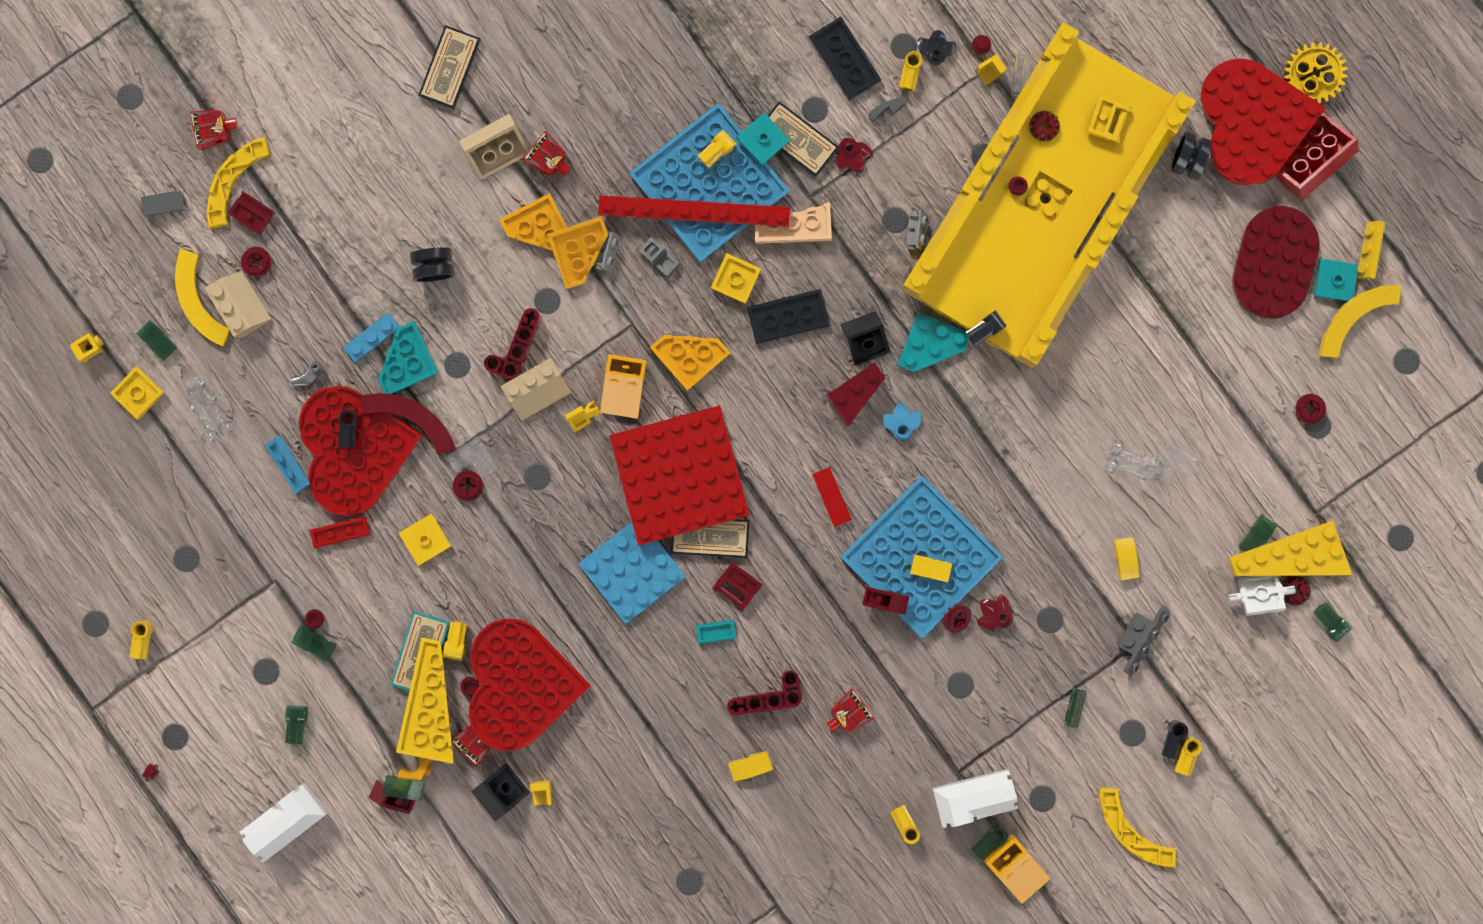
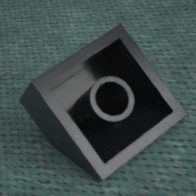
[840,311,890,365]
[471,763,530,822]

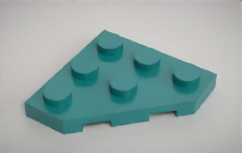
[897,312,969,372]
[378,321,439,394]

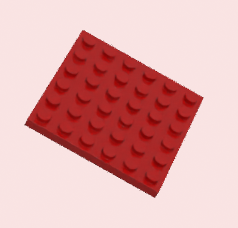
[609,405,750,546]

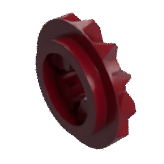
[1029,110,1060,141]
[241,247,272,277]
[1295,394,1326,424]
[453,470,484,501]
[1281,576,1311,606]
[942,603,971,633]

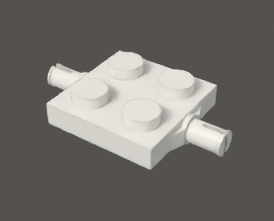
[1228,576,1295,616]

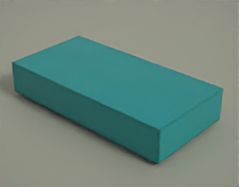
[696,619,736,644]

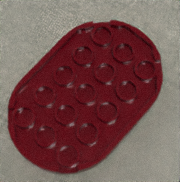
[1232,206,1320,319]

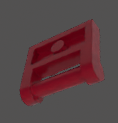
[712,561,763,612]

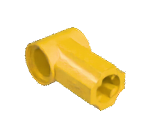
[898,51,922,91]
[698,130,737,169]
[129,620,154,659]
[443,621,467,661]
[1174,736,1202,777]
[890,805,920,844]

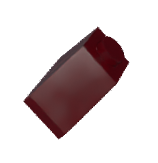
[862,586,910,615]
[368,780,418,815]

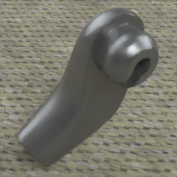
[291,362,323,387]

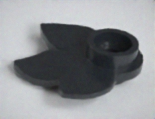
[918,30,956,66]

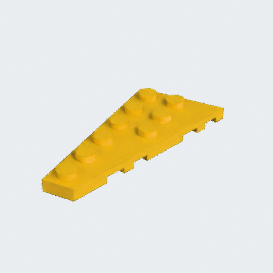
[1227,521,1352,576]
[396,637,454,764]

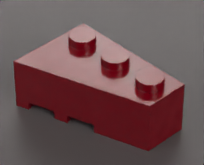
[826,362,885,428]

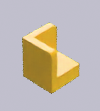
[975,54,1007,86]
[530,780,553,806]

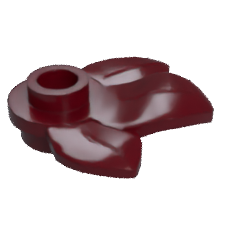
[836,138,873,173]
[977,594,1013,630]

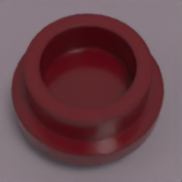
[972,35,991,54]
[1008,176,1028,196]
[305,609,325,628]
[460,677,480,696]
[142,763,160,782]

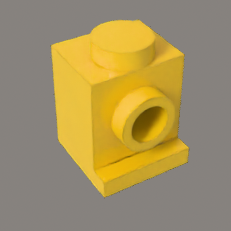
[69,333,104,363]

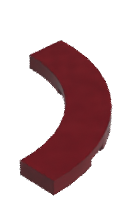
[360,393,456,455]

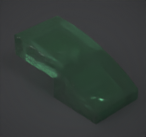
[136,320,178,361]
[1238,513,1277,551]
[291,626,337,661]
[382,775,425,801]

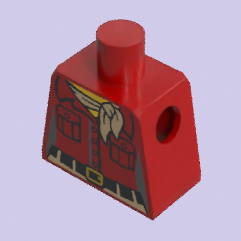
[190,110,238,151]
[523,131,572,177]
[826,687,875,732]
[452,725,491,766]

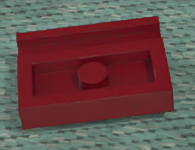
[227,191,276,235]

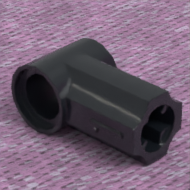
[966,310,1007,346]
[338,410,359,448]
[1161,720,1188,760]

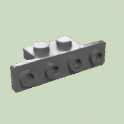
[1117,605,1170,676]

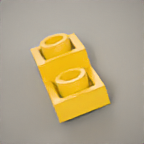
[1114,537,1139,581]
[728,751,774,782]

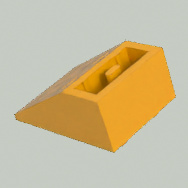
[600,354,647,419]
[983,835,1051,904]

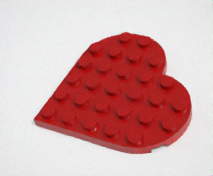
[1200,59,1326,186]
[299,386,423,516]
[469,619,591,751]

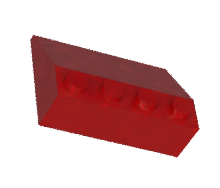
[1275,113,1359,201]

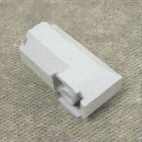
[932,769,1018,828]
[240,782,328,863]

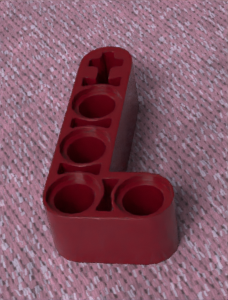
[484,308,542,380]
[727,670,802,715]

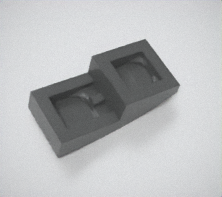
[868,97,908,122]
[141,191,184,217]
[639,237,681,278]

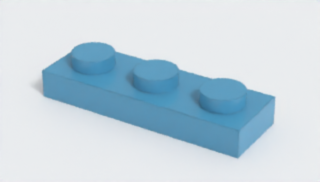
[343,312,400,363]
[265,436,310,494]

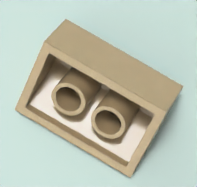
[459,114,529,180]
[204,271,272,339]
[501,358,572,421]

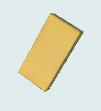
[910,555,952,582]

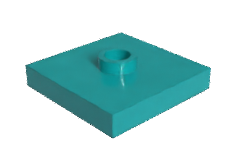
[736,112,790,166]
[1313,258,1359,302]

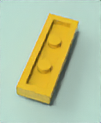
[1357,221,1385,280]

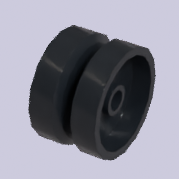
[1171,131,1212,180]
[410,247,455,282]

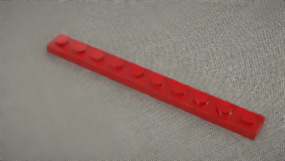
[598,195,790,227]

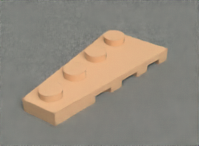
[755,202,832,244]

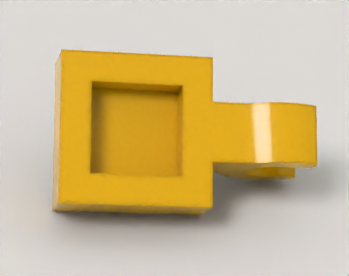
[565,401,601,432]

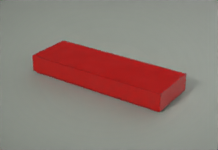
[812,467,852,527]
[310,516,371,548]

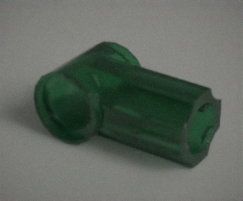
[1313,602,1352,642]
[285,705,308,744]
[971,825,1007,862]

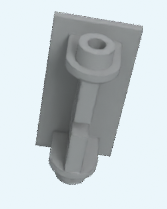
[906,210,929,252]
[594,232,621,273]

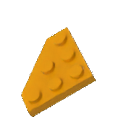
[499,193,567,251]
[547,216,608,289]
[650,335,731,391]

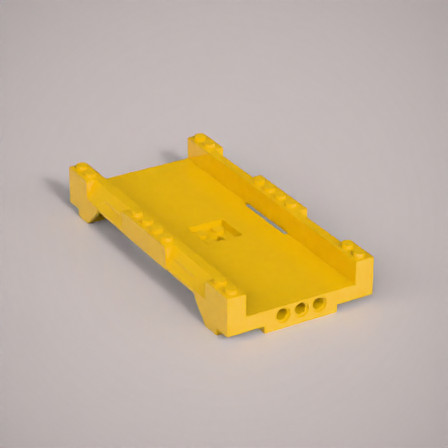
[901,22,1196,368]

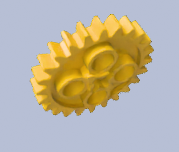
[1284,42,1348,103]

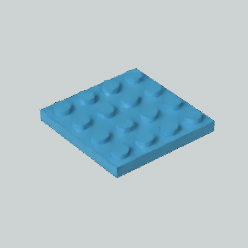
[578,522,686,624]

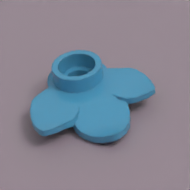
[883,402,921,441]

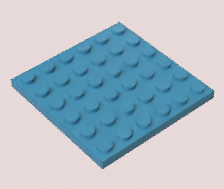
[629,103,790,263]
[840,476,1003,639]

